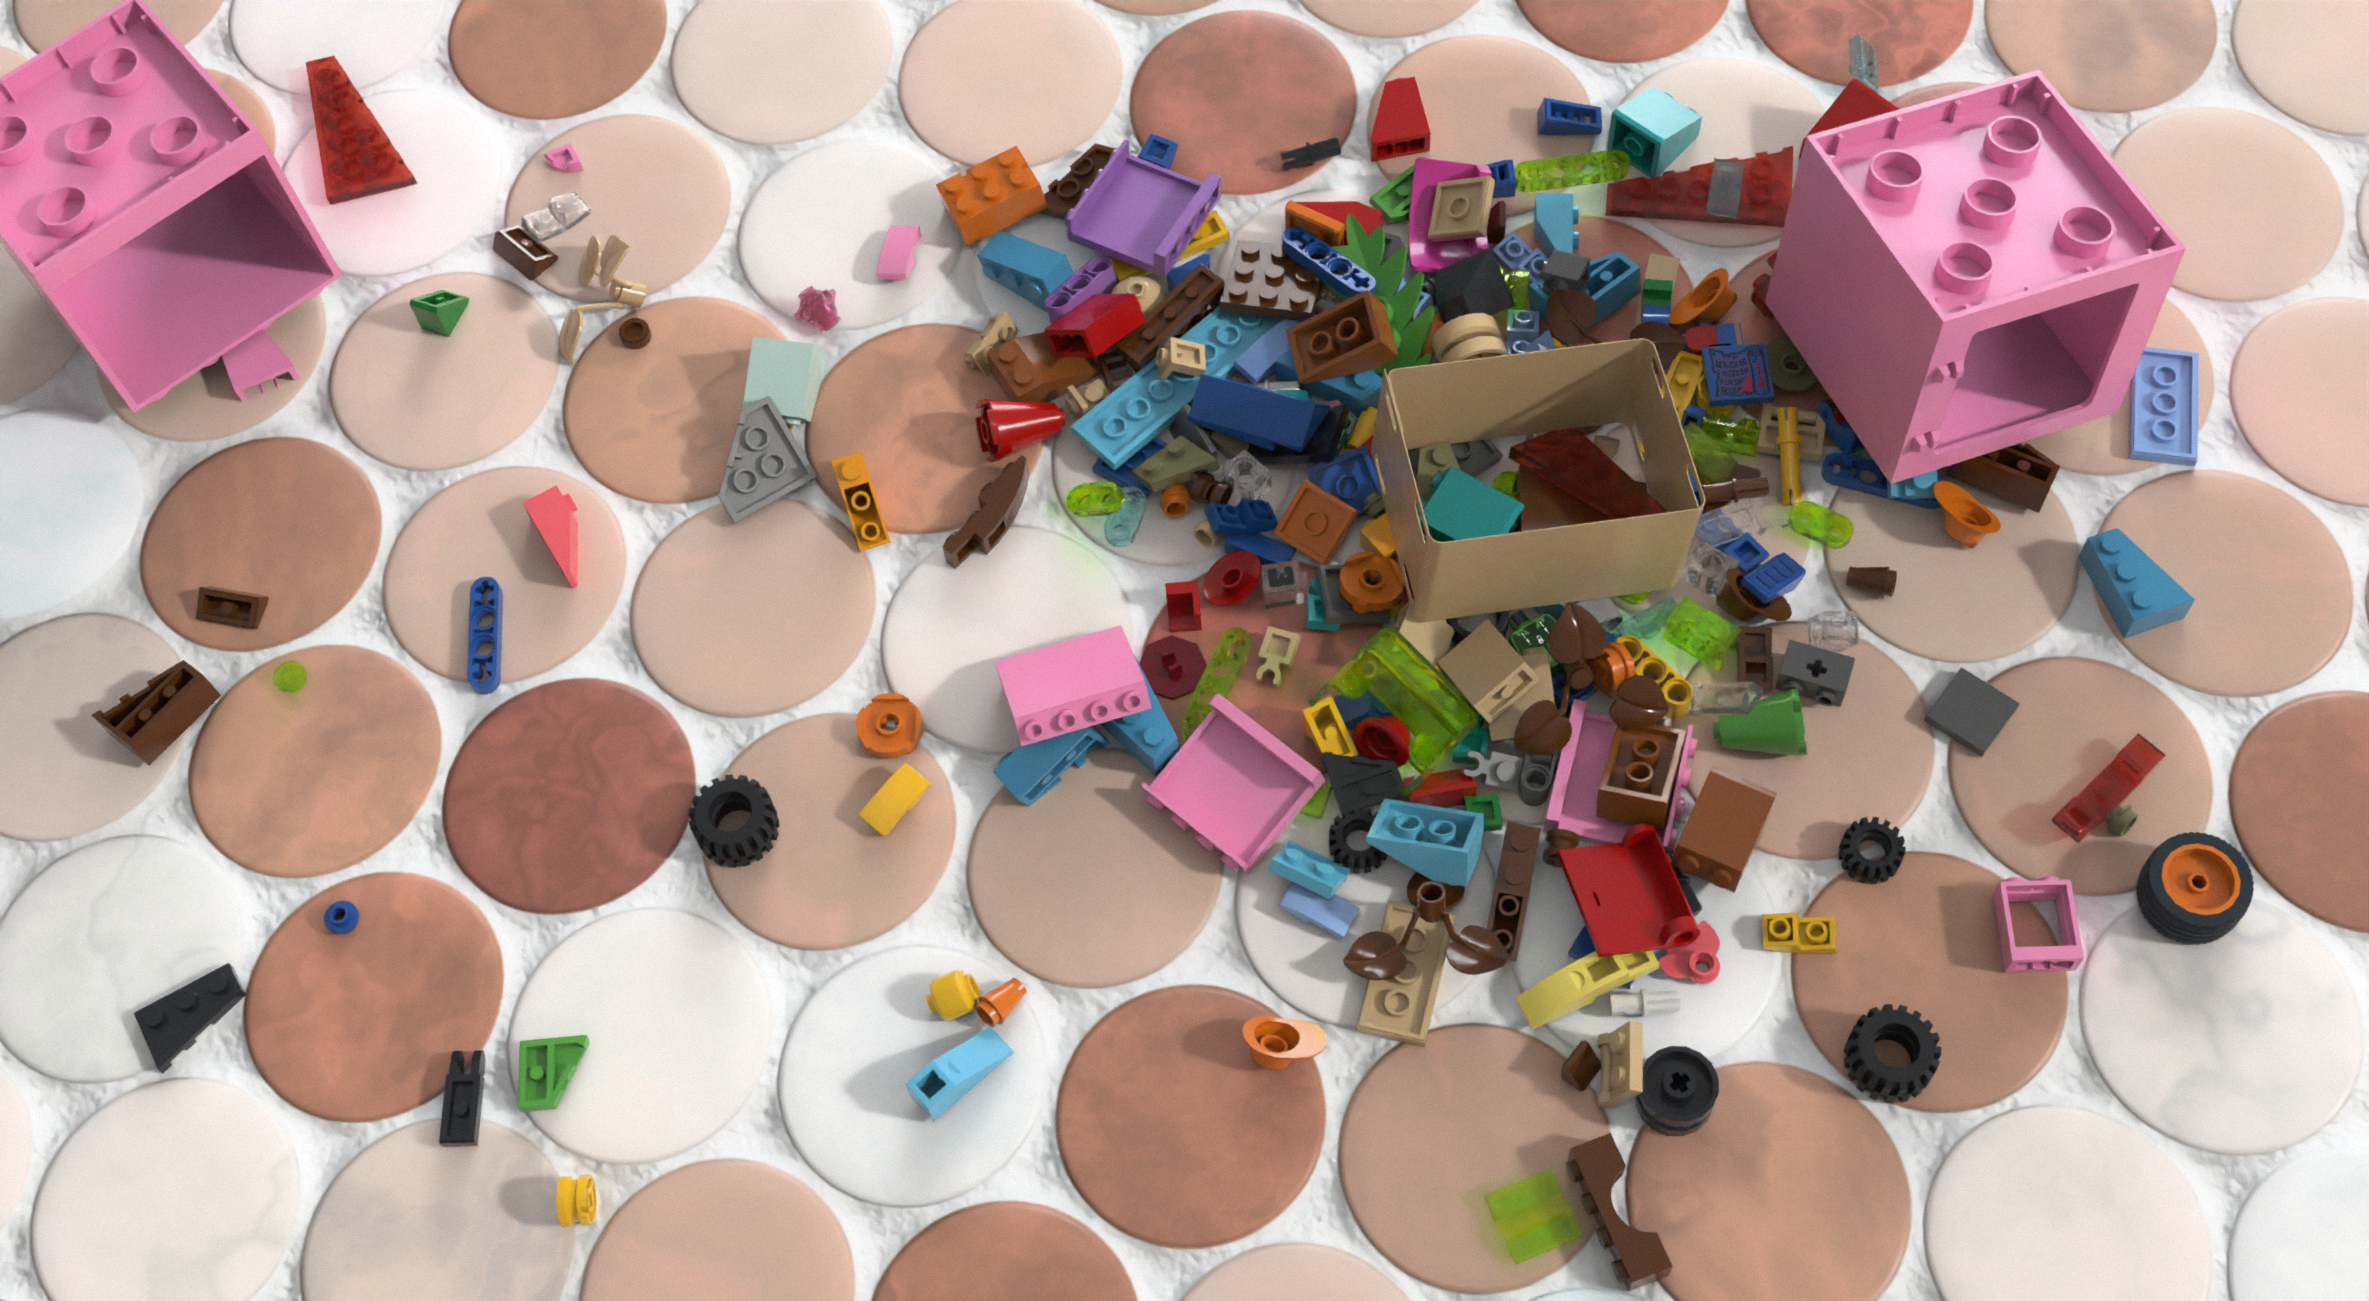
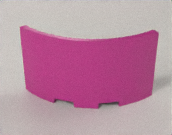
[1408,157,1492,273]

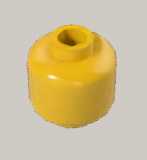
[926,970,981,1021]

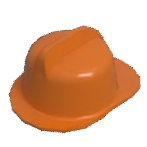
[1669,268,1738,326]
[1933,481,2001,549]
[1242,1016,1327,1070]

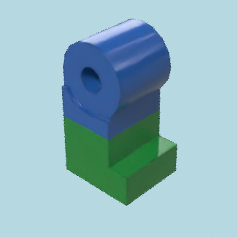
[1641,279,1673,326]

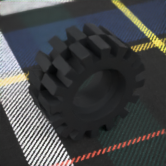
[1329,807,1388,874]
[1838,817,1906,884]

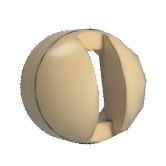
[1593,435,1620,460]
[1193,519,1221,547]

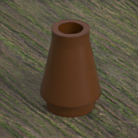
[1846,566,1897,599]

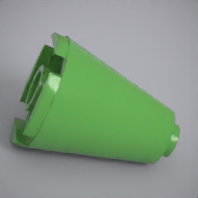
[1713,688,1807,756]

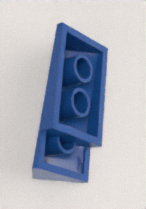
[1188,374,1330,452]

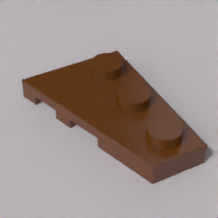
[1038,143,1116,220]

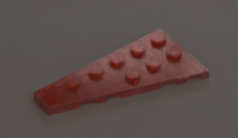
[306,56,418,205]
[1605,146,1793,227]
[1508,428,1668,519]

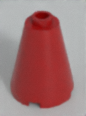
[975,399,1065,462]

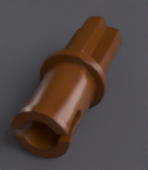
[1702,477,1769,504]

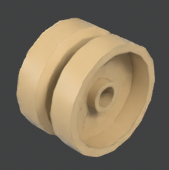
[1431,313,1509,363]

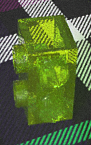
[1662,596,1741,671]

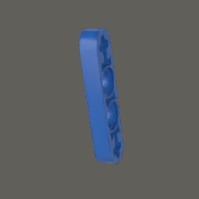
[1282,227,1376,299]
[1821,452,1944,509]
[467,577,503,695]

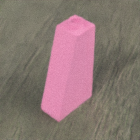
[221,329,300,401]

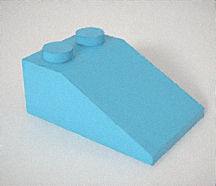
[1366,798,1484,887]

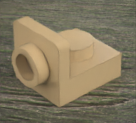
[1155,337,1206,380]
[1065,378,1111,418]

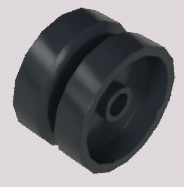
[1635,1046,1719,1136]

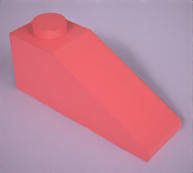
[523,485,578,588]

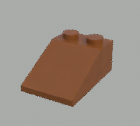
[1286,289,1399,384]
[987,332,1102,402]
[1596,724,1687,831]

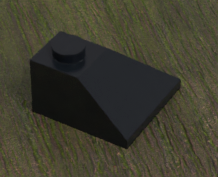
[1436,247,1515,324]

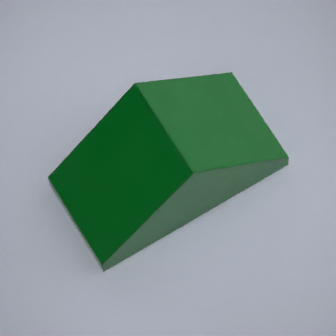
[410,290,469,337]

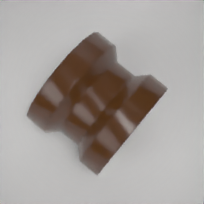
[1542,829,1580,868]

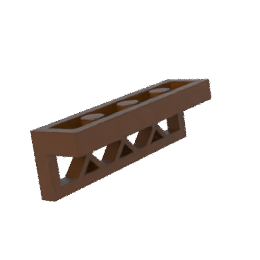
[1116,263,1224,373]

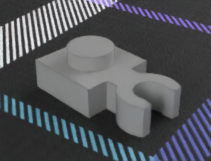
[1460,750,1524,791]

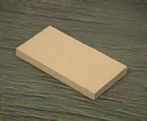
[1356,900,1455,1047]

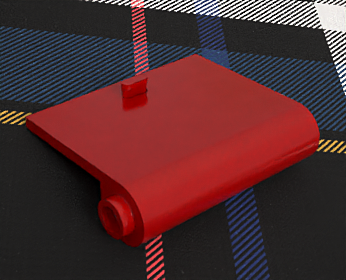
[1557,823,1700,957]

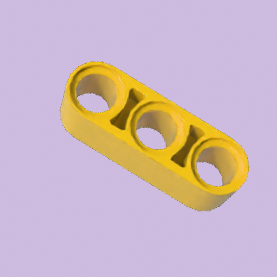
[1616,635,1693,719]

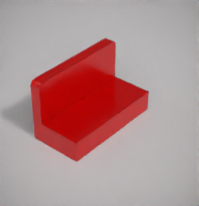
[1403,767,1477,808]

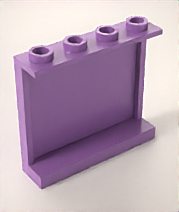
[1065,139,1221,278]

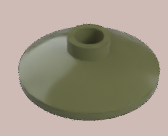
[1766,336,1819,391]

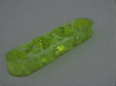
[1514,150,1630,192]
[1180,627,1251,740]

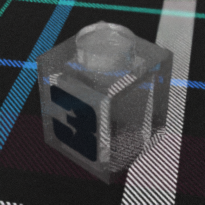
[1260,560,1309,609]

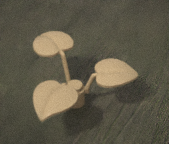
[559,235,646,365]

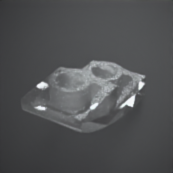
[521,191,591,244]

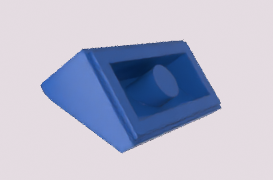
[1224,533,1296,575]

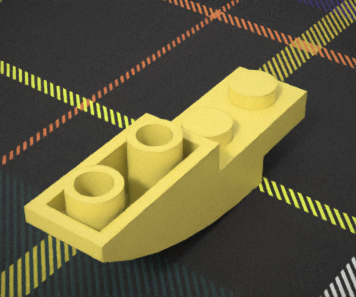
[1516,951,1659,1030]

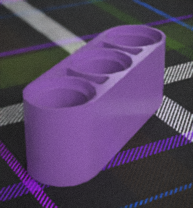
[1045,256,1118,324]

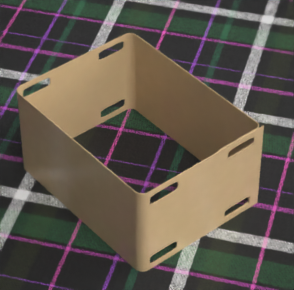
[1371,338,1705,622]

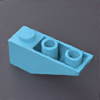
[1534,193,1579,258]
[906,1027,1014,1122]

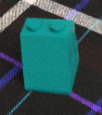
[1607,86,1702,180]
[1416,466,1525,542]

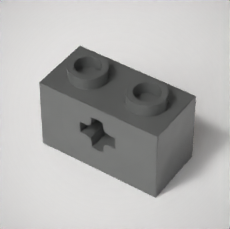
[1775,640,1855,707]

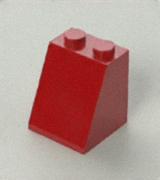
[1799,78,1899,159]

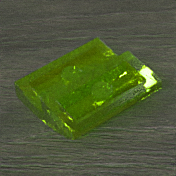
[1484,1168,1583,1264]

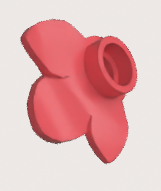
[1658,921,1720,984]

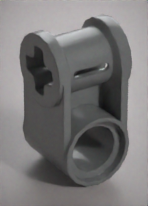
[1519,750,1560,806]

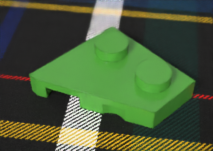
[1369,164,1415,224]
[518,1035,589,1112]

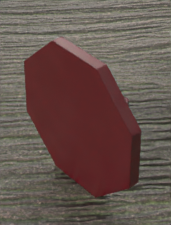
[1139,635,1208,700]

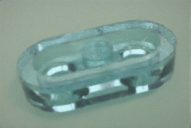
[1104,486,1147,547]

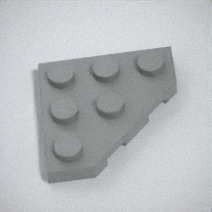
[718,396,817,525]

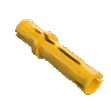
[1776,407,1803,506]

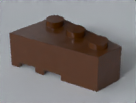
[1947,443,2060,513]
[91,660,221,766]

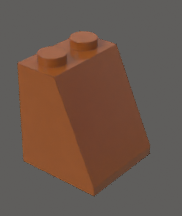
[1671,766,1777,893]

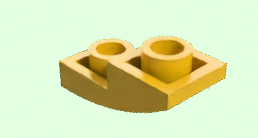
[858,763,932,836]
[1762,913,1837,954]

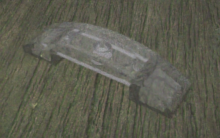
[1685,495,1790,560]

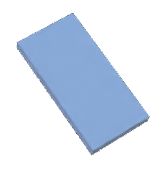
[2129,347,2198,466]

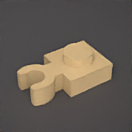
[1256,626,1301,688]

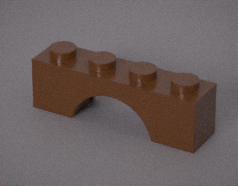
[1566,1133,1673,1291]

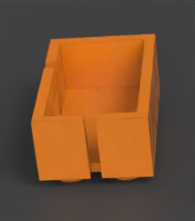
[936,145,1048,247]

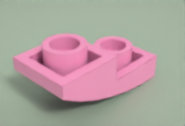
[877,226,921,281]

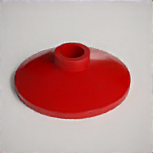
[1203,550,1262,607]

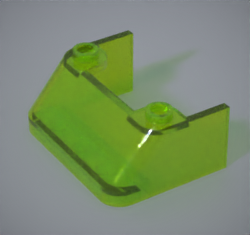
[1307,628,1478,798]

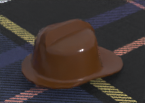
[1716,568,1792,622]

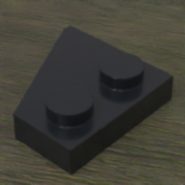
[1321,752,1407,815]

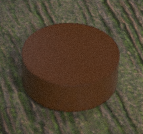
[619,318,652,349]

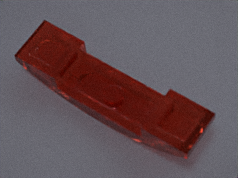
[2051,733,2166,843]

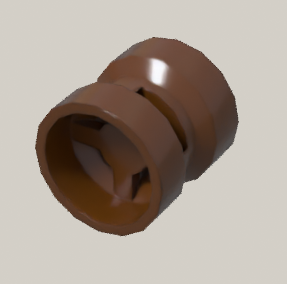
[1190,471,1233,505]

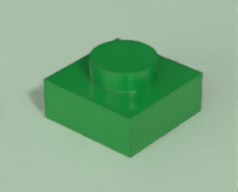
[1464,794,1502,832]

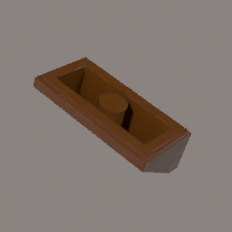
[493,224,558,280]
[196,586,269,629]

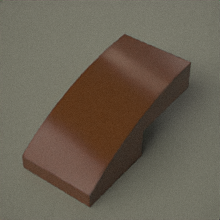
[1737,626,1773,691]

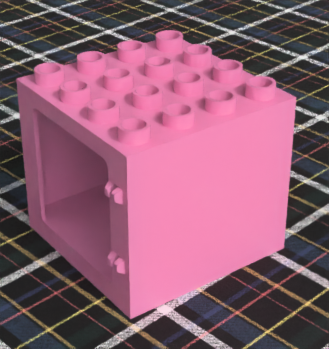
[0,0,343,413]
[1765,70,2186,484]

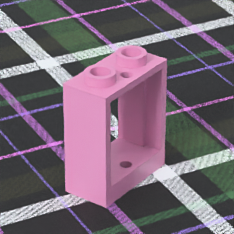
[1993,876,2084,973]

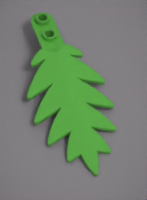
[1322,213,1435,378]

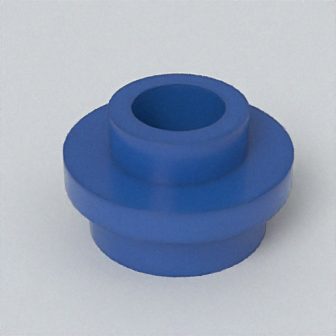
[324,901,359,934]

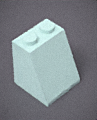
[742,336,828,426]

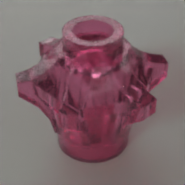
[794,286,841,333]

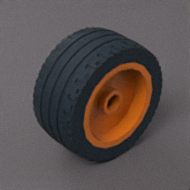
[2136,832,2254,945]

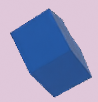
[1681,405,1708,437]

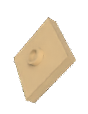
[1428,176,1495,242]

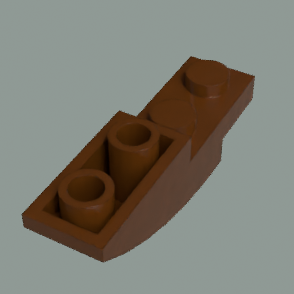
[942,455,1029,569]
[1487,822,1541,962]

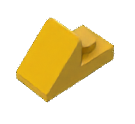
[1301,695,1359,759]

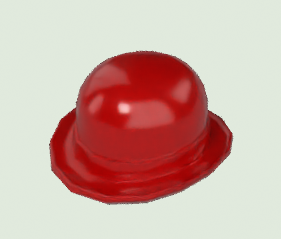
[1353,715,1410,768]

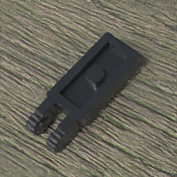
[439,1050,486,1147]

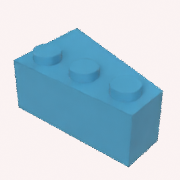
[977,230,1074,313]
[1100,653,1179,776]

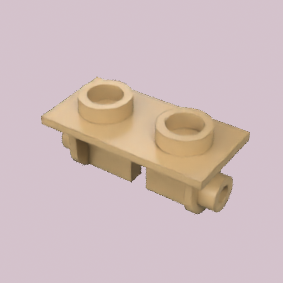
[964,310,1019,376]

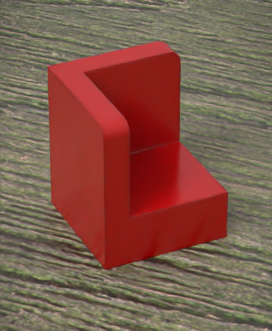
[1165,581,1202,633]

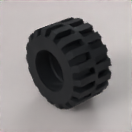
[688,774,780,868]
[1843,1004,1941,1103]

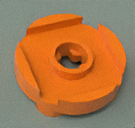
[1338,552,1404,614]
[856,693,923,758]

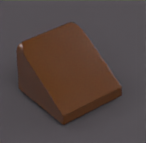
[1487,201,1506,244]
[1561,1040,1601,1091]

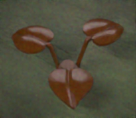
[1546,289,1688,436]
[1514,602,1669,755]
[1343,871,1508,980]

